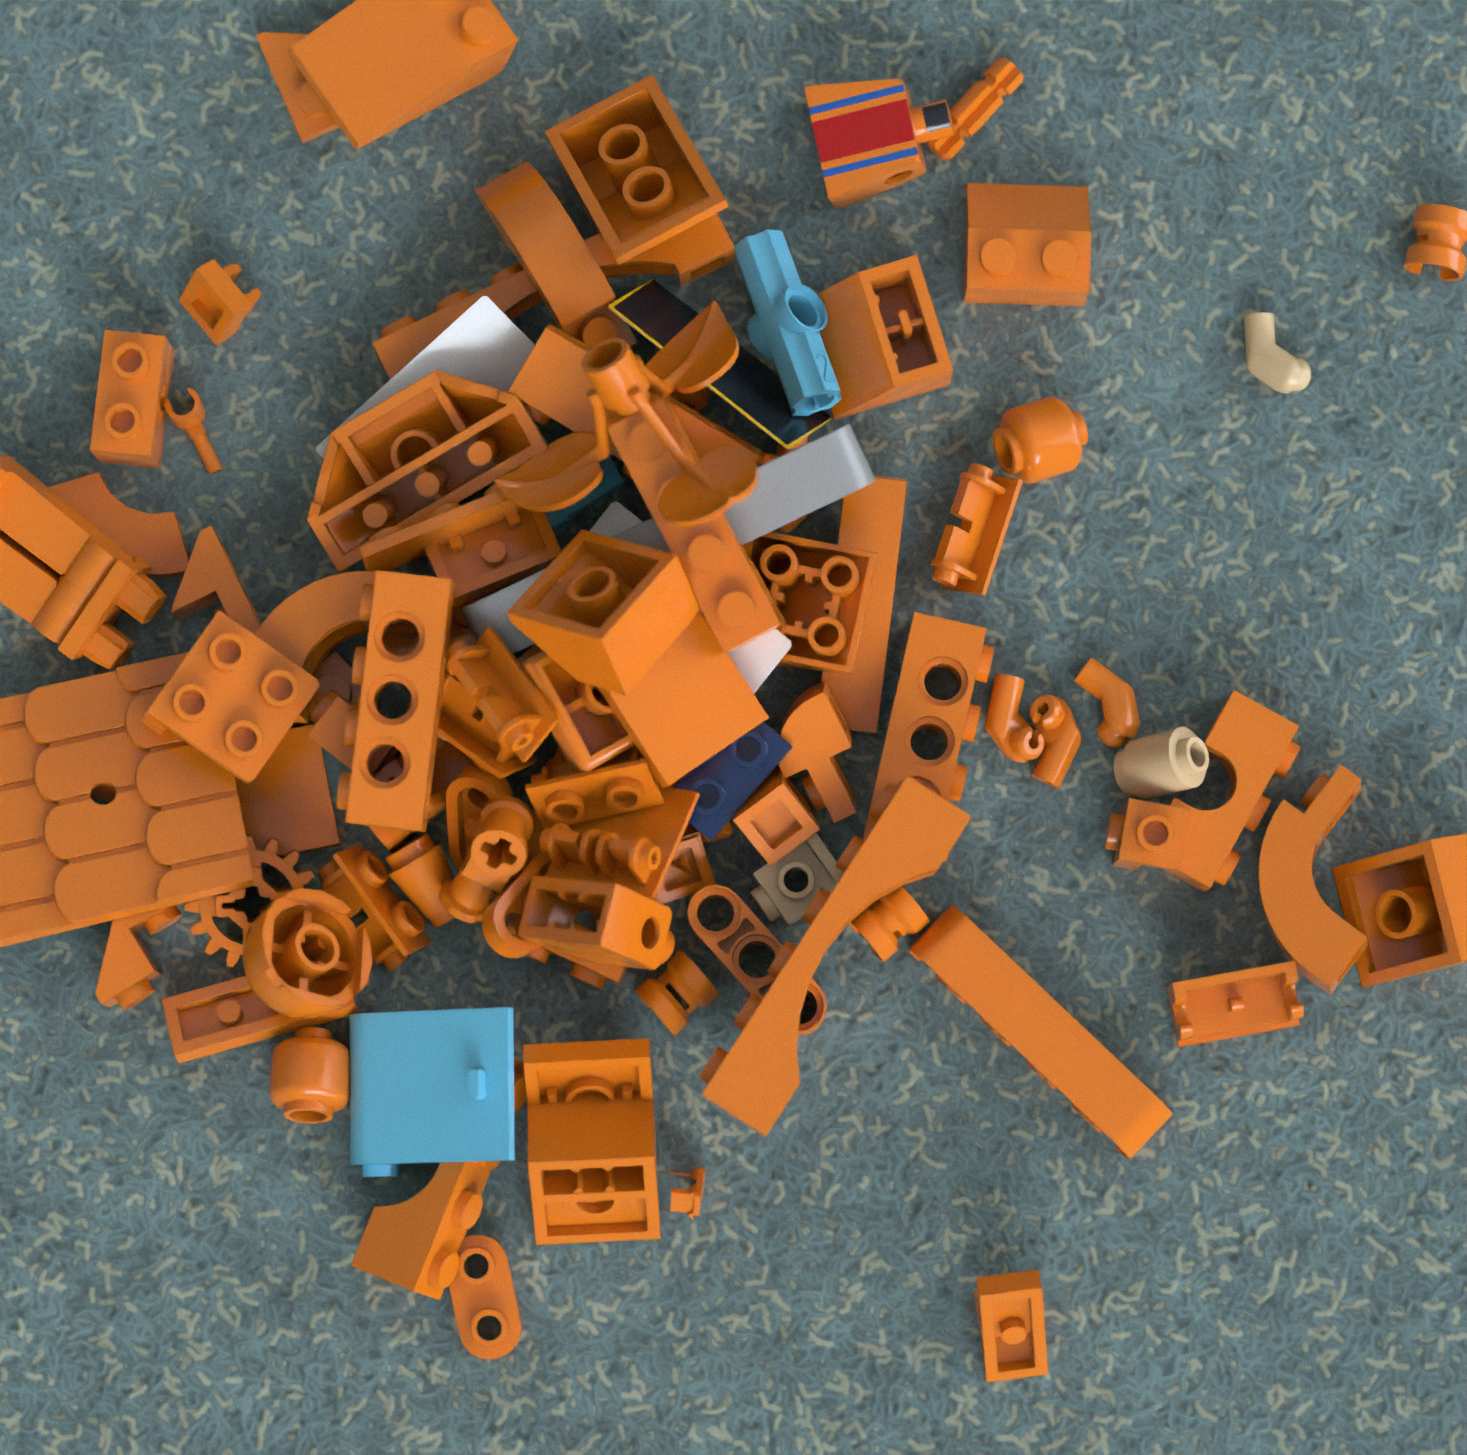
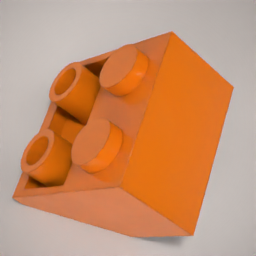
[817,255,953,420]

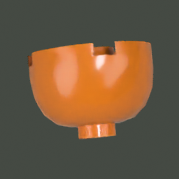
[243,888,373,1018]

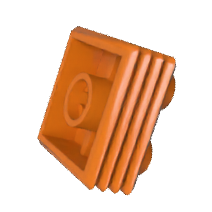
[520,651,635,773]

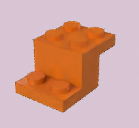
[523,1038,661,1245]

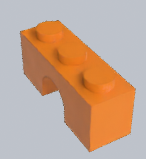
[1163,690,1301,893]

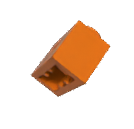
[90,330,175,469]

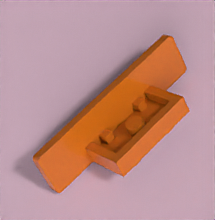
[359,484,562,608]

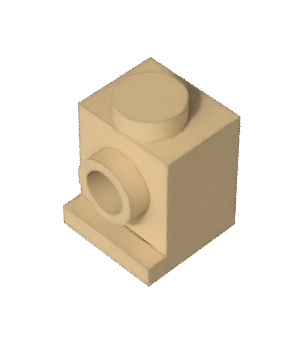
[750,833,844,927]

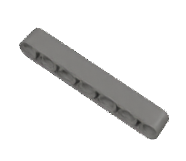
[461,424,876,654]

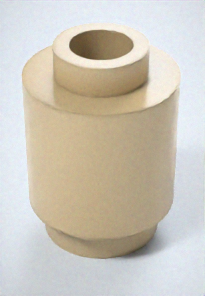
[1113,727,1209,800]

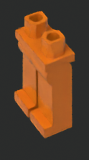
[0,455,168,670]

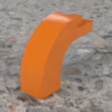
[475,161,638,348]
[255,571,419,724]
[1259,765,1368,995]

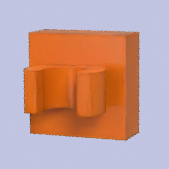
[179,259,262,346]

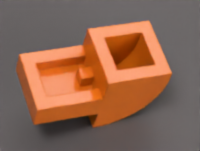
[779,681,857,823]

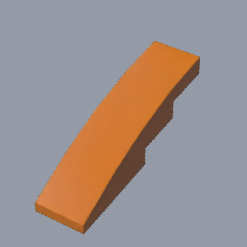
[821,475,907,733]

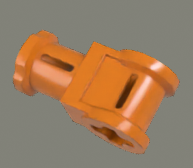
[439,796,535,923]

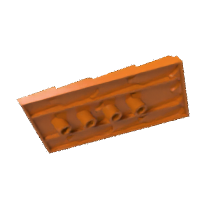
[0,652,254,948]

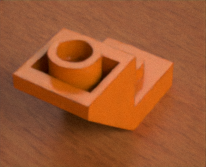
[95,903,184,1010]

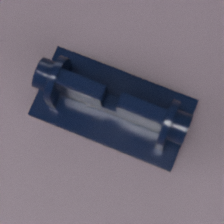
[675,722,793,841]

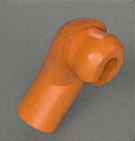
[1073,657,1140,748]
[985,674,1045,763]
[1029,694,1082,789]

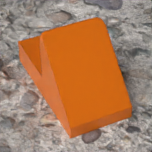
[171,526,262,635]
[974,1269,1048,1383]

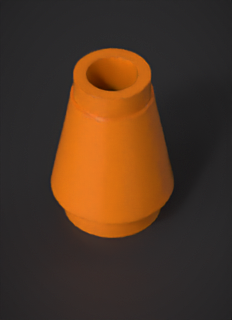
[385,832,456,929]

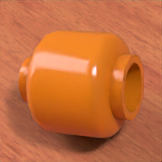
[992,396,1088,484]
[269,1027,350,1124]

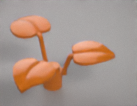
[494,300,759,527]

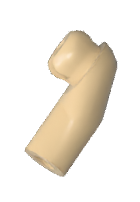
[1243,312,1311,393]

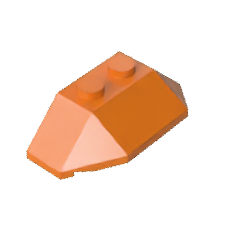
[307,369,549,572]

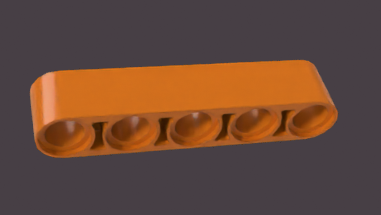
[908,905,1173,1160]

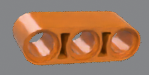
[687,885,827,1036]

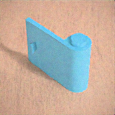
[349,1007,515,1177]

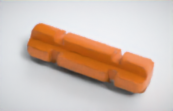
[925,57,1024,161]

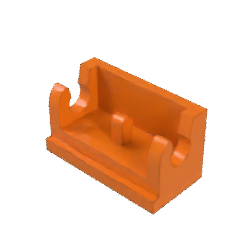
[1166,961,1304,1048]

